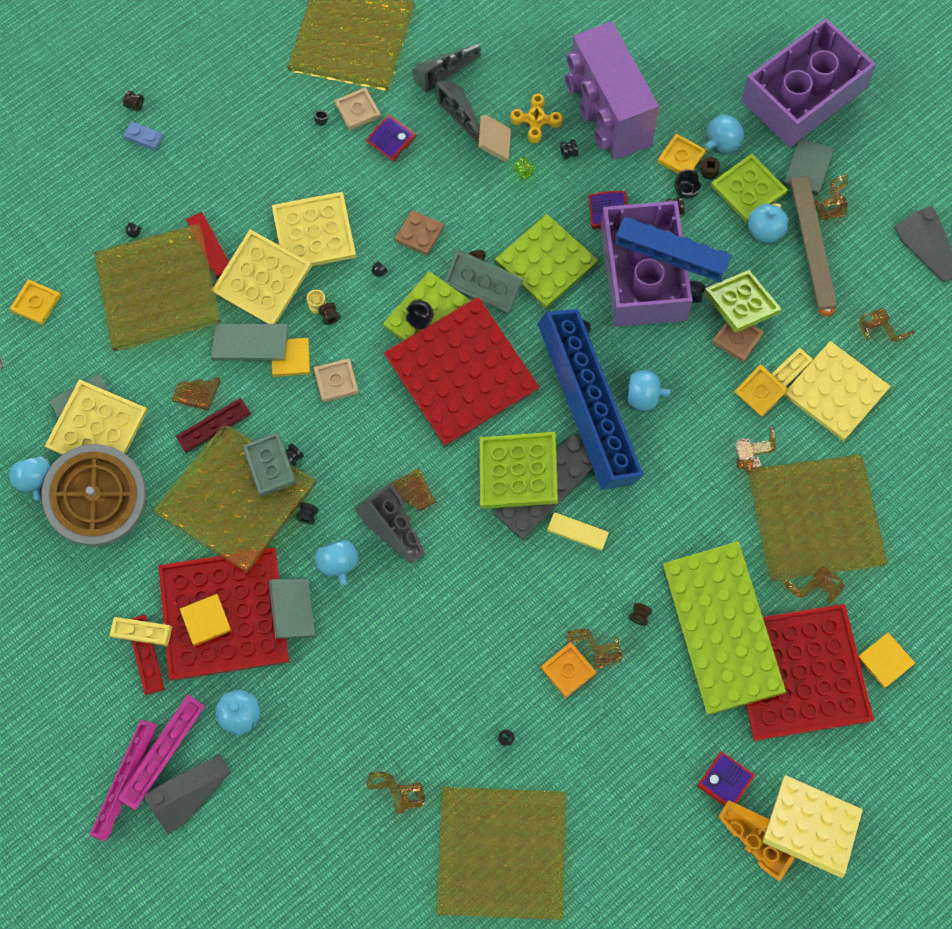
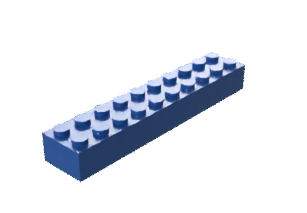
[537,309,644,490]

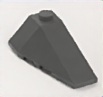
[413,44,481,93]
[436,81,480,145]
[894,206,952,282]
[355,483,425,564]
[144,755,230,834]

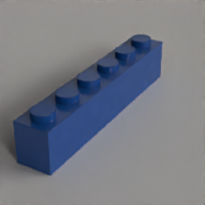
[615,217,731,283]

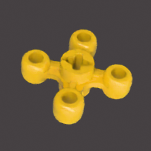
[510,94,563,144]

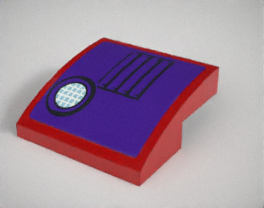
[366,115,417,162]
[588,191,628,230]
[697,751,755,807]

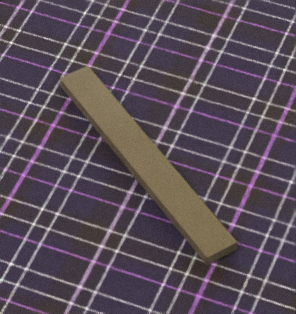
[790,176,837,310]

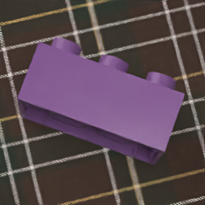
[741,18,876,147]
[565,21,659,160]
[601,201,693,327]

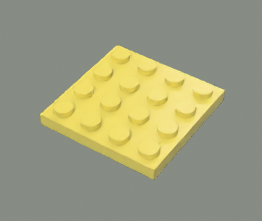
[272,192,356,266]
[212,229,312,324]
[784,341,891,442]
[45,379,148,455]
[762,775,863,878]

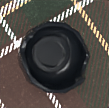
[674,169,702,199]
[406,300,434,329]

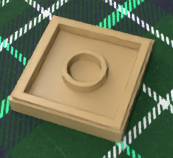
[334,87,381,131]
[478,114,511,162]
[313,358,359,403]

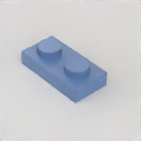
[123,121,164,151]

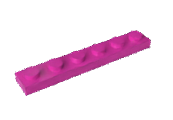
[117,695,205,810]
[89,720,157,842]

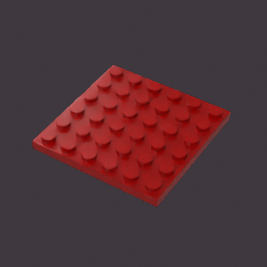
[384,297,540,447]
[158,548,290,681]
[745,604,874,742]

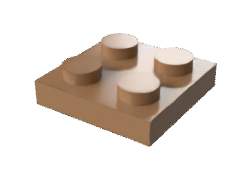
[395,210,444,256]
[712,321,764,363]

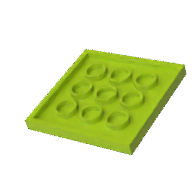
[495,214,598,309]
[383,271,471,341]
[480,432,558,509]

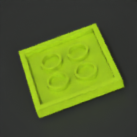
[711,153,788,223]
[704,270,782,333]

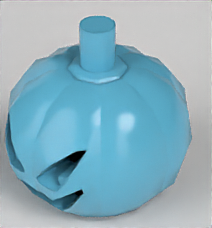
[704,115,744,154]
[748,203,788,244]
[628,370,670,411]
[9,456,51,501]
[315,539,358,585]
[216,690,261,735]

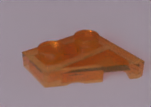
[172,377,221,411]
[391,468,437,511]

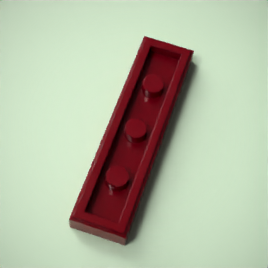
[175,398,251,453]

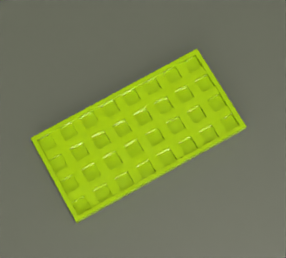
[663,541,786,715]

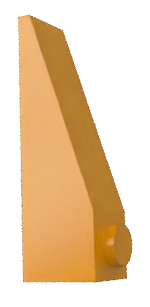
[719,801,796,882]

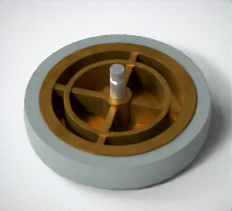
[42,444,147,546]

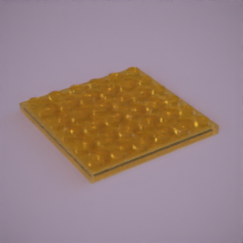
[288,0,414,91]
[94,223,221,351]
[153,423,317,573]
[748,454,888,581]
[436,787,566,920]

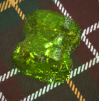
[513,157,535,180]

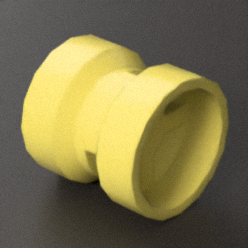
[307,290,326,314]

